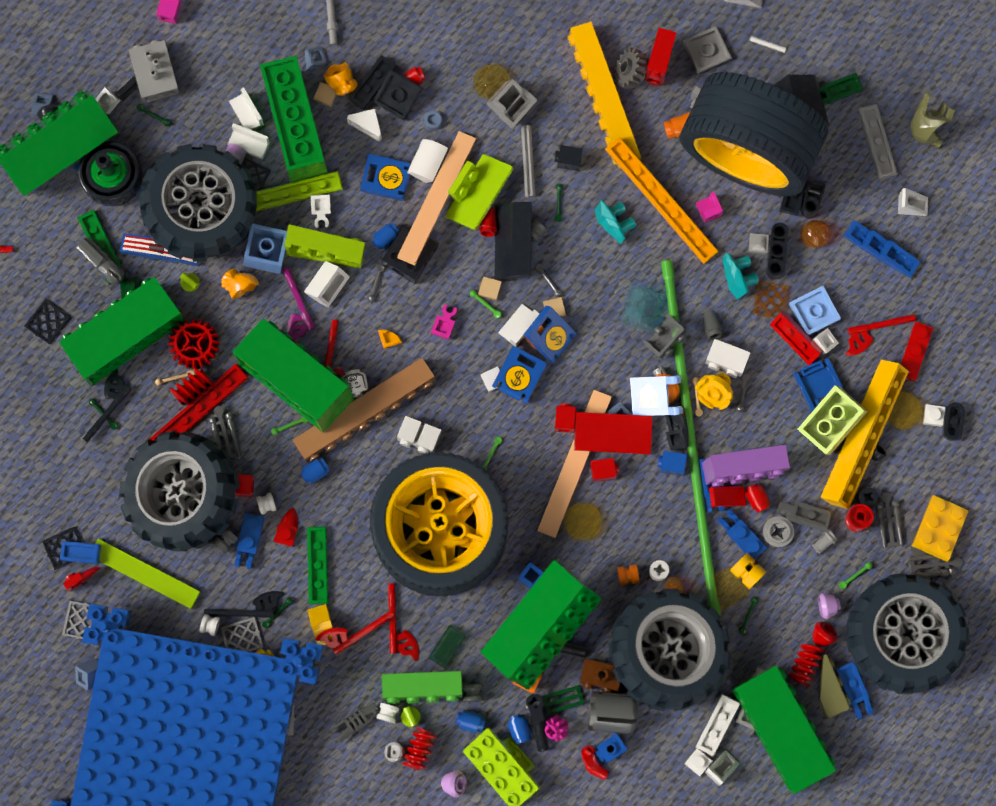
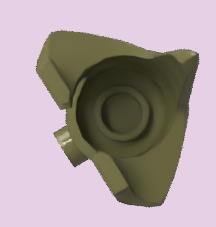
[910,92,955,149]

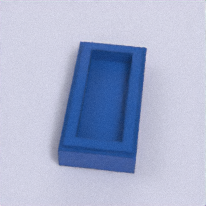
[60,541,101,564]

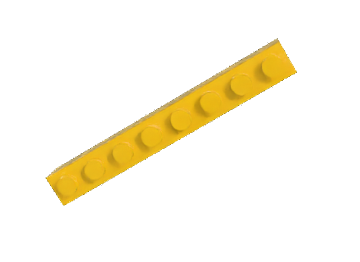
[568,22,641,169]
[821,360,909,509]

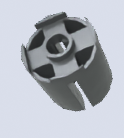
[588,691,638,734]

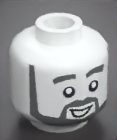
[342,369,368,398]

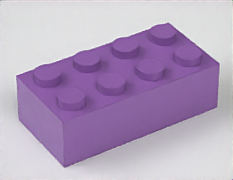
[702,445,790,487]

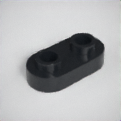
[942,402,965,441]

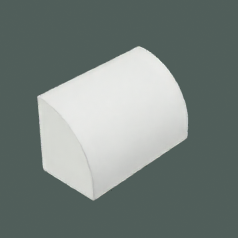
[407,139,448,183]
[304,261,349,308]

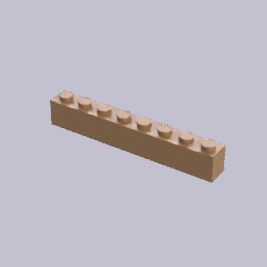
[292,358,435,462]

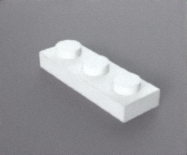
[695,695,740,757]

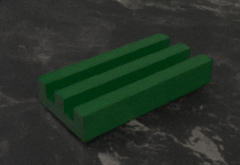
[542,685,585,715]

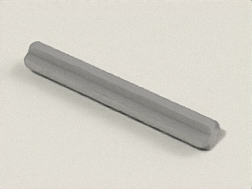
[521,125,535,198]

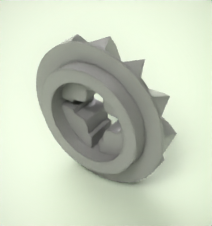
[763,516,794,548]

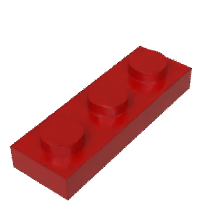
[769,311,824,365]
[901,321,933,382]

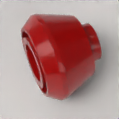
[812,621,837,647]

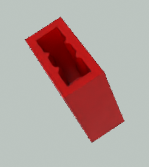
[645,27,677,86]

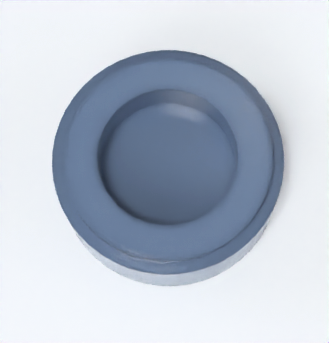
[424,111,442,130]

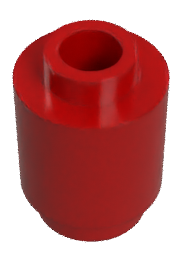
[745,483,771,513]

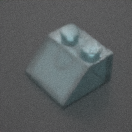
[620,284,666,334]

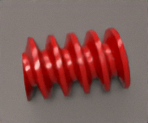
[170,367,213,406]
[788,644,825,687]
[402,727,437,771]

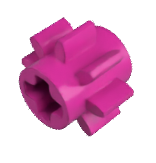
[545,715,569,742]

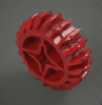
[168,318,220,369]

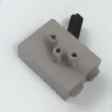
[116,40,180,103]

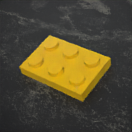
[912,495,969,562]

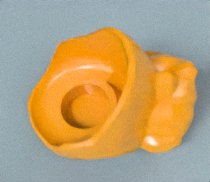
[324,62,357,96]
[221,269,259,299]

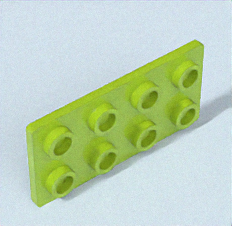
[445,154,513,231]
[463,728,540,806]

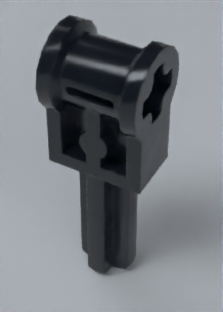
[526,694,549,752]

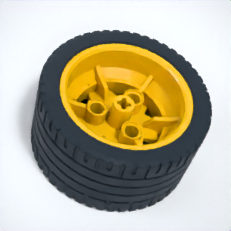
[679,72,828,196]
[370,452,508,597]

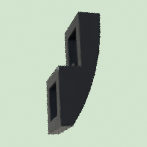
[665,407,689,451]

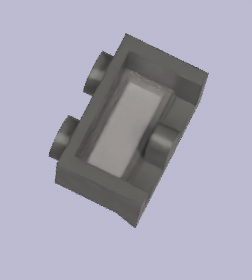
[643,314,688,359]

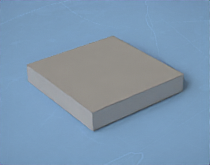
[682,26,732,74]

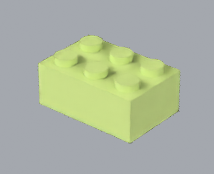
[798,385,868,455]

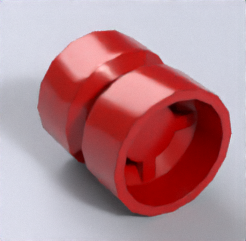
[845,504,873,532]

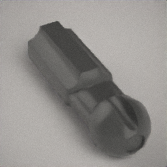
[76,237,125,284]

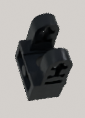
[382,224,439,284]

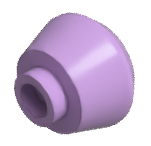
[818,593,840,619]
[441,770,466,798]

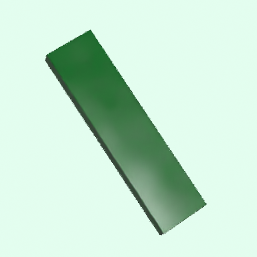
[77,210,126,284]
[307,526,329,605]

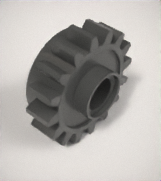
[613,47,647,90]

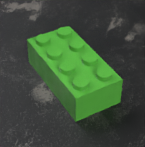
[382,671,463,704]

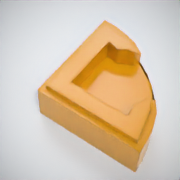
[378,330,402,349]

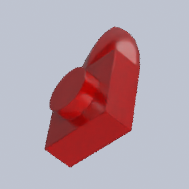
[274,508,299,547]
[62,567,101,592]

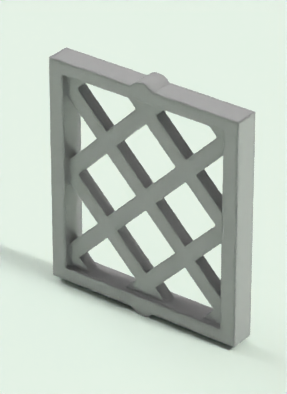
[62,601,91,639]
[221,617,264,652]

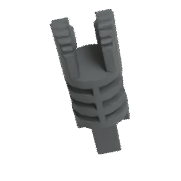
[330,703,379,742]

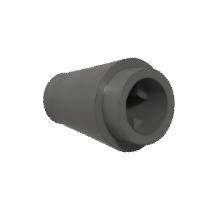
[704,310,723,340]

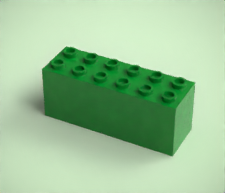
[260,56,327,183]
[0,90,118,197]
[59,277,184,386]
[232,318,354,433]
[480,560,602,690]
[732,666,836,794]

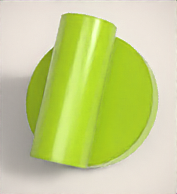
[180,272,200,292]
[401,706,421,727]

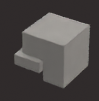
[486,79,537,128]

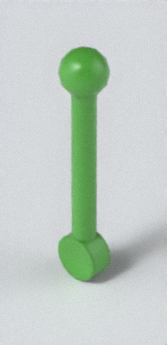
[469,290,502,318]
[271,416,308,435]
[482,437,502,471]
[839,562,873,589]

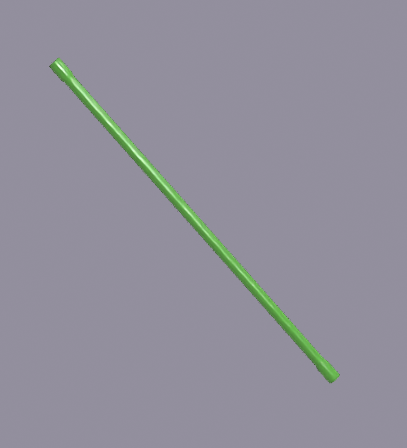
[661,260,721,616]

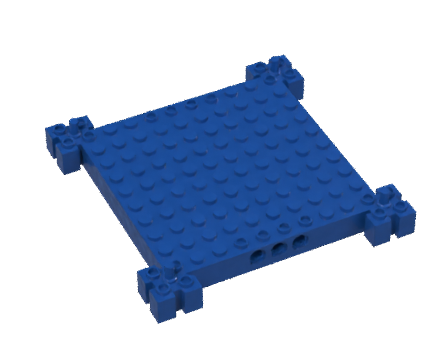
[50,603,324,806]

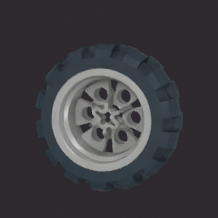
[609,589,731,711]

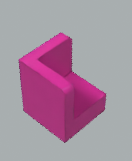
[156,0,182,24]
[696,192,723,223]

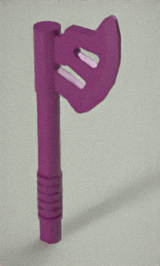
[282,267,315,344]

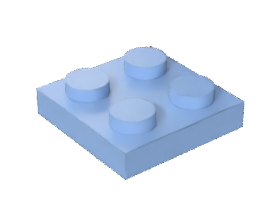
[789,286,841,336]

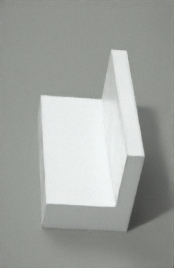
[229,88,264,131]
[227,123,270,160]
[498,304,539,347]

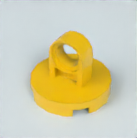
[695,372,733,410]

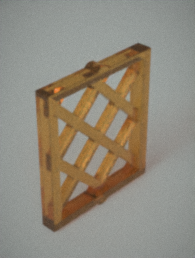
[753,282,788,318]

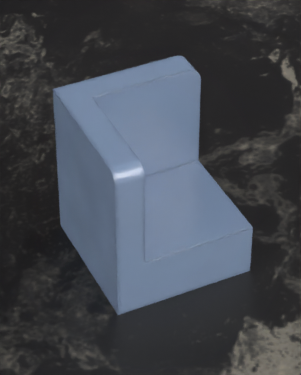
[76,659,98,690]

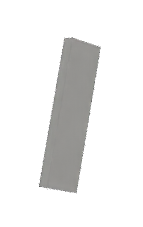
[858,104,897,180]

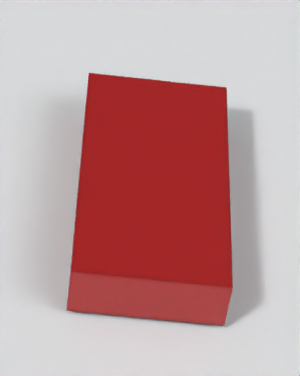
[709,486,746,507]

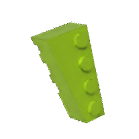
[284,224,366,269]

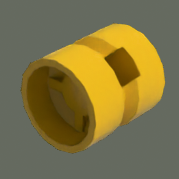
[730,553,767,590]

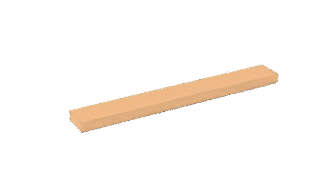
[398,131,476,265]
[537,390,611,538]

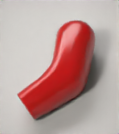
[581,745,609,780]

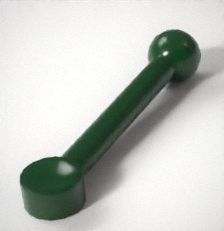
[136,104,171,126]
[555,184,563,222]
[89,399,118,430]
[262,597,293,629]
[738,597,759,635]

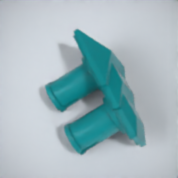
[594,200,636,244]
[722,252,758,300]

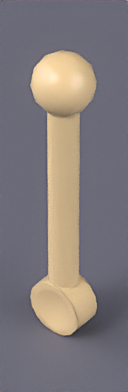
[155,370,194,386]
[692,377,703,417]

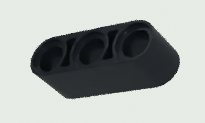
[766,222,789,280]

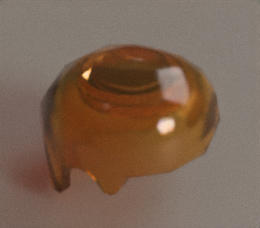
[800,220,831,249]

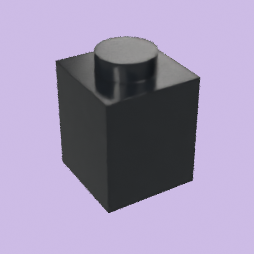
[554,145,583,171]

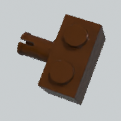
[579,659,620,693]

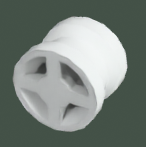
[256,492,277,515]
[649,560,669,581]
[199,614,220,637]
[376,703,399,724]

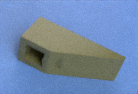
[818,654,851,719]

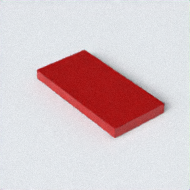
[574,412,652,455]

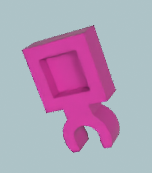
[431,304,457,340]

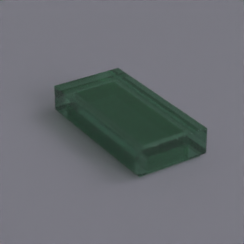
[428,625,466,669]

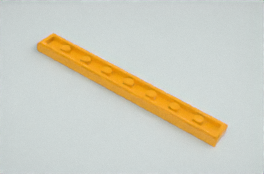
[605,137,718,264]

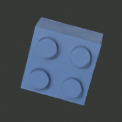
[243,224,287,274]

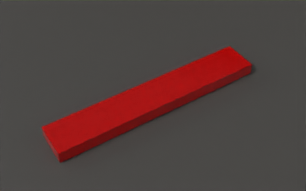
[150,363,249,441]

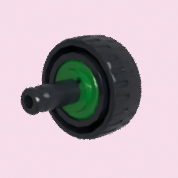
[78,141,143,207]

